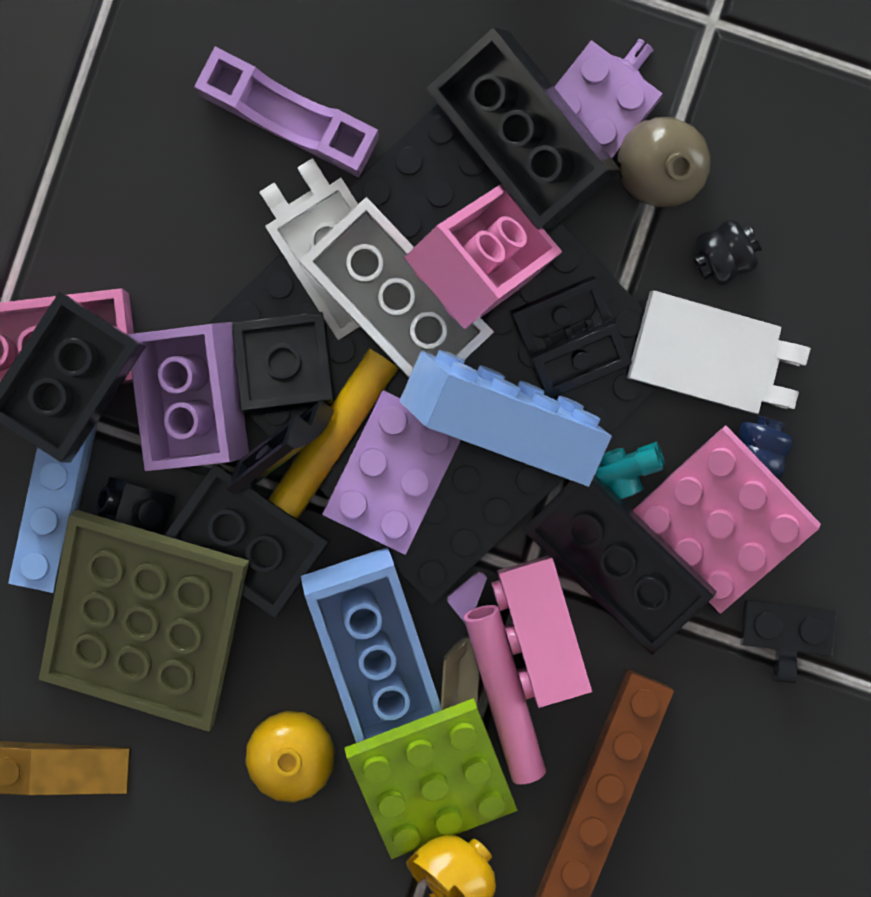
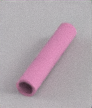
[463,605,546,784]

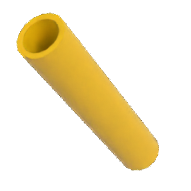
[268,348,399,519]

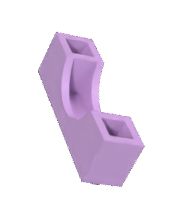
[194,46,379,178]

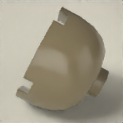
[618,117,711,207]

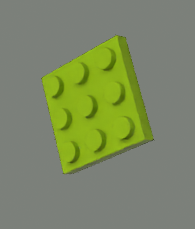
[344,698,518,859]

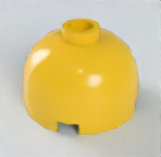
[245,711,336,802]
[406,835,496,897]

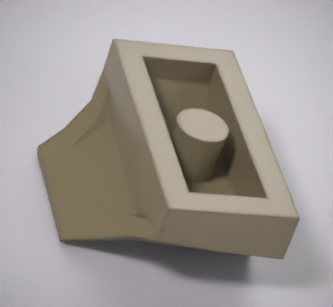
[441,635,479,710]

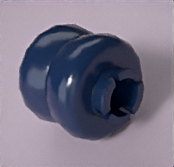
[738,416,793,479]

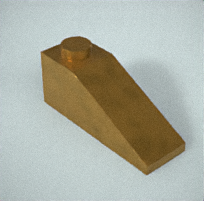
[0,741,130,795]

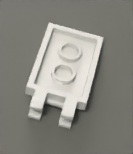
[259,158,360,340]
[627,290,811,414]

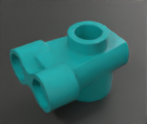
[595,441,665,499]

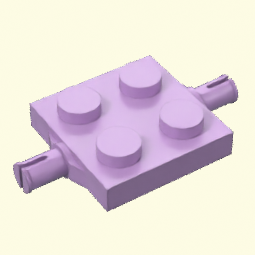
[555,39,663,160]

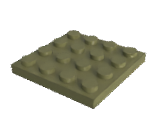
[39,509,249,732]

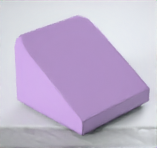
[447,571,487,623]

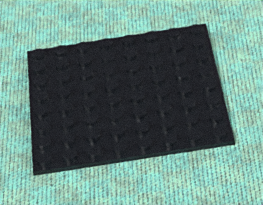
[208,103,659,605]

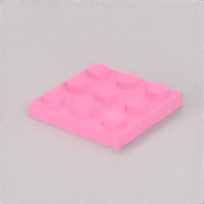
[632,425,821,614]

